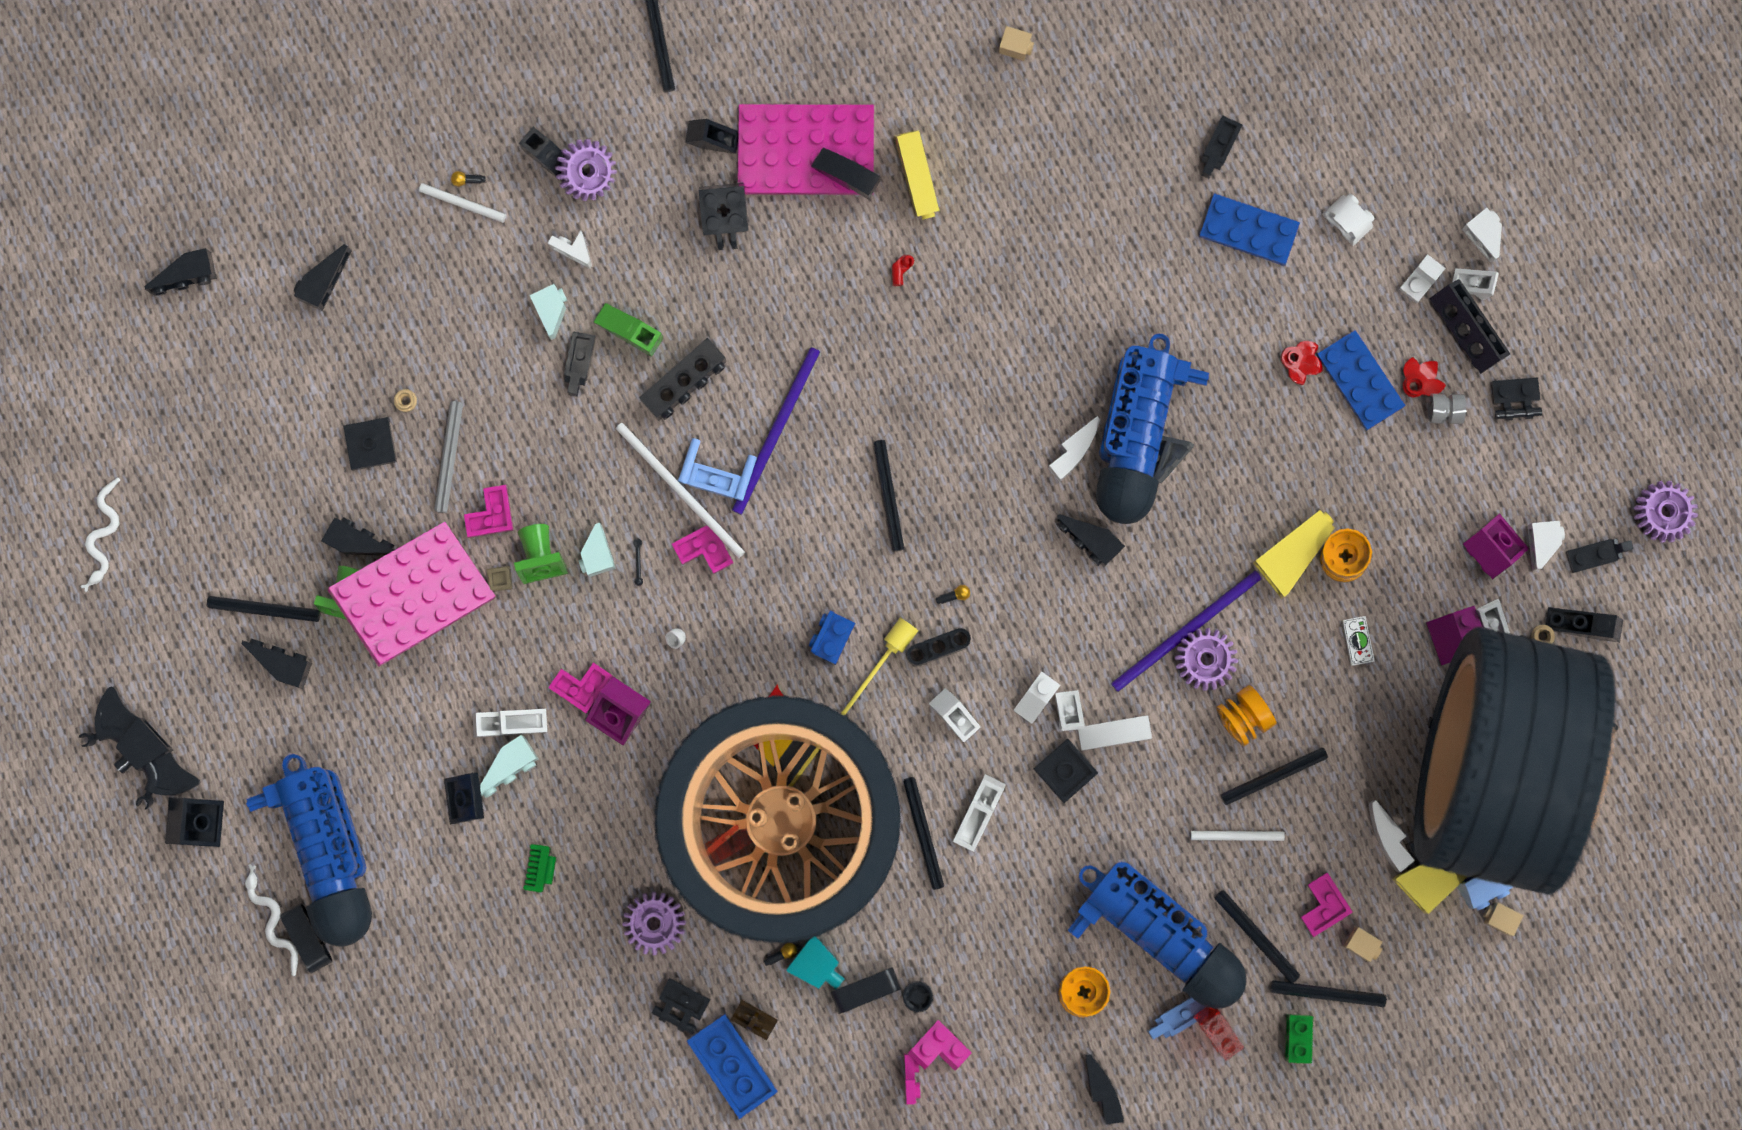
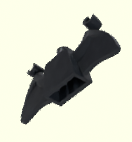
[79,686,200,810]

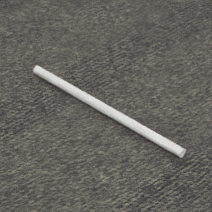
[616,423,745,558]

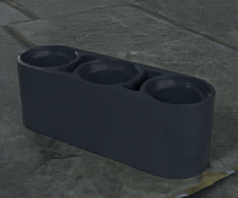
[907,628,971,667]
[280,903,333,974]
[830,967,901,1014]

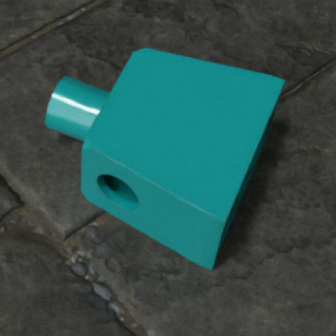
[786,936,845,990]

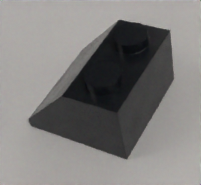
[165,797,224,847]

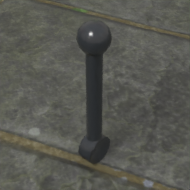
[633,538,643,586]

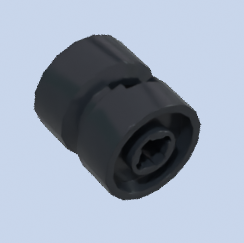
[903,981,933,1013]

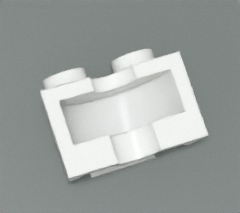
[1322,194,1375,246]

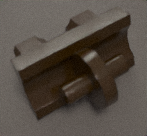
[730,999,778,1041]

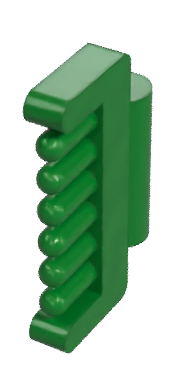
[523,844,556,892]

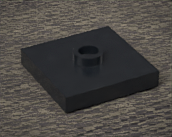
[343,417,397,471]
[1033,738,1098,804]
[444,772,484,825]

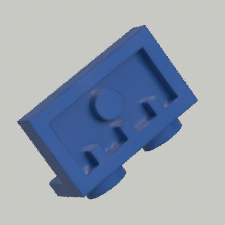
[809,610,856,665]

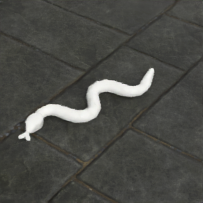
[81,478,120,592]
[245,864,299,976]

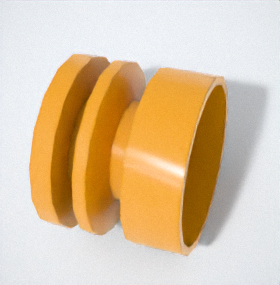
[1320,528,1372,583]
[1216,685,1277,747]
[1058,966,1111,1018]

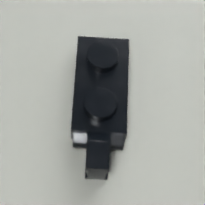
[1201,115,1243,179]
[564,331,596,397]
[1566,538,1634,573]

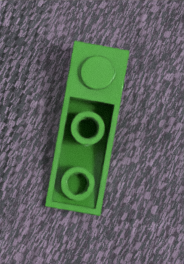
[594,303,664,357]

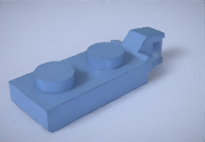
[1147,997,1212,1039]

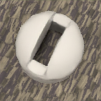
[665,629,686,649]

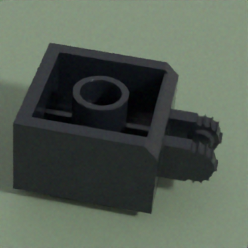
[698,183,749,251]

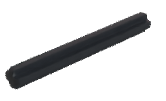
[645,0,675,92]
[873,440,904,552]
[207,596,321,622]
[1220,748,1328,805]
[903,777,944,890]
[1214,890,1300,983]
[1270,980,1387,1007]

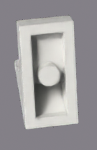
[548,231,592,269]
[1399,254,1445,303]
[1452,268,1499,300]
[1476,599,1510,634]
[1055,690,1085,731]

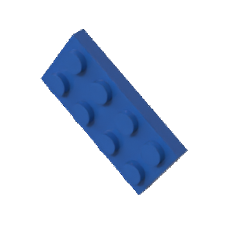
[1199,193,1300,266]
[1316,330,1406,431]
[687,1014,778,1119]

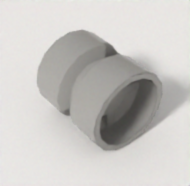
[1428,394,1466,424]

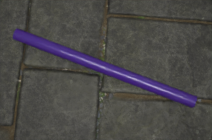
[732,347,820,515]
[1111,570,1262,692]

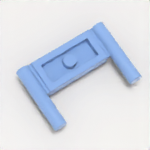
[678,438,757,501]

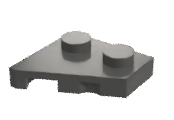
[1153,436,1194,483]

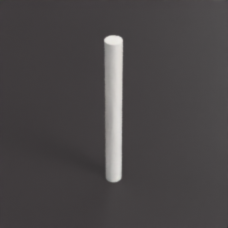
[419,183,506,223]
[1191,831,1285,841]

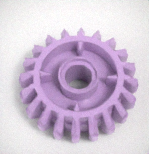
[555,139,617,201]
[1634,481,1698,543]
[1175,628,1238,691]
[623,892,686,955]

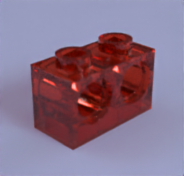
[705,825,753,864]
[1193,1007,1244,1062]

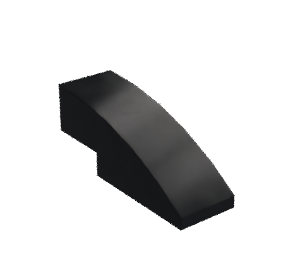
[811,147,881,200]
[1085,1053,1124,1125]

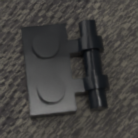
[1491,377,1542,421]
[651,978,711,1035]

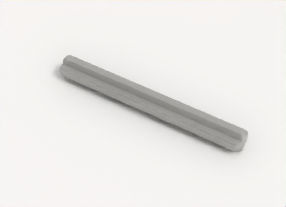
[434,401,463,513]

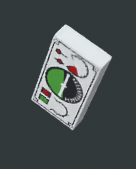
[1342,616,1374,666]

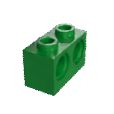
[1285,1014,1313,1064]

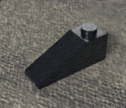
[294,244,352,311]

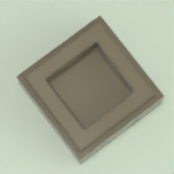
[487,566,513,592]

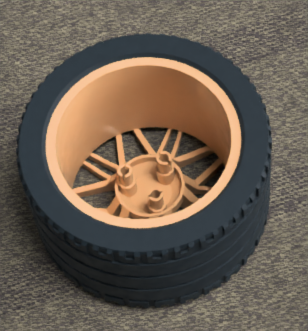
[1414,626,1616,895]
[654,695,901,943]

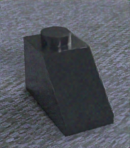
[685,118,739,154]

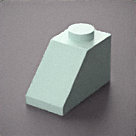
[530,284,567,340]
[579,523,616,577]

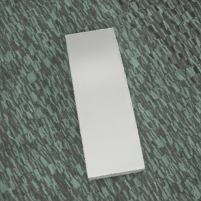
[1048,416,1100,483]
[472,709,547,737]
[1078,716,1152,751]
[953,774,1006,852]
[1369,800,1414,872]

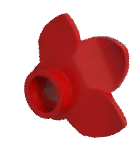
[1281,341,1323,385]
[1402,357,1446,398]

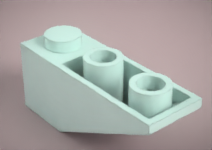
[480,735,539,798]

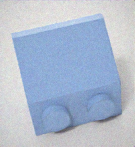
[1457,876,1513,910]

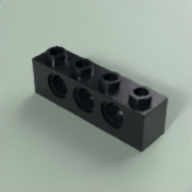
[1429,279,1510,374]
[639,338,727,421]

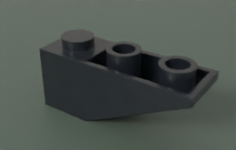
[519,126,588,187]
[144,248,217,296]
[1056,514,1125,567]
[321,517,395,555]
[1545,607,1623,643]
[241,638,312,689]

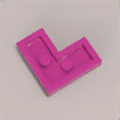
[464,485,514,538]
[672,525,734,574]
[548,662,613,714]
[1300,872,1353,937]
[908,1020,972,1071]
[904,1053,921,1105]

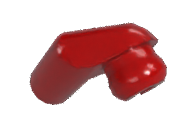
[892,255,914,286]

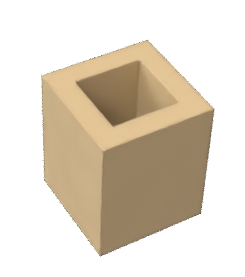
[999,26,1035,61]
[1483,902,1524,936]
[1343,927,1382,962]

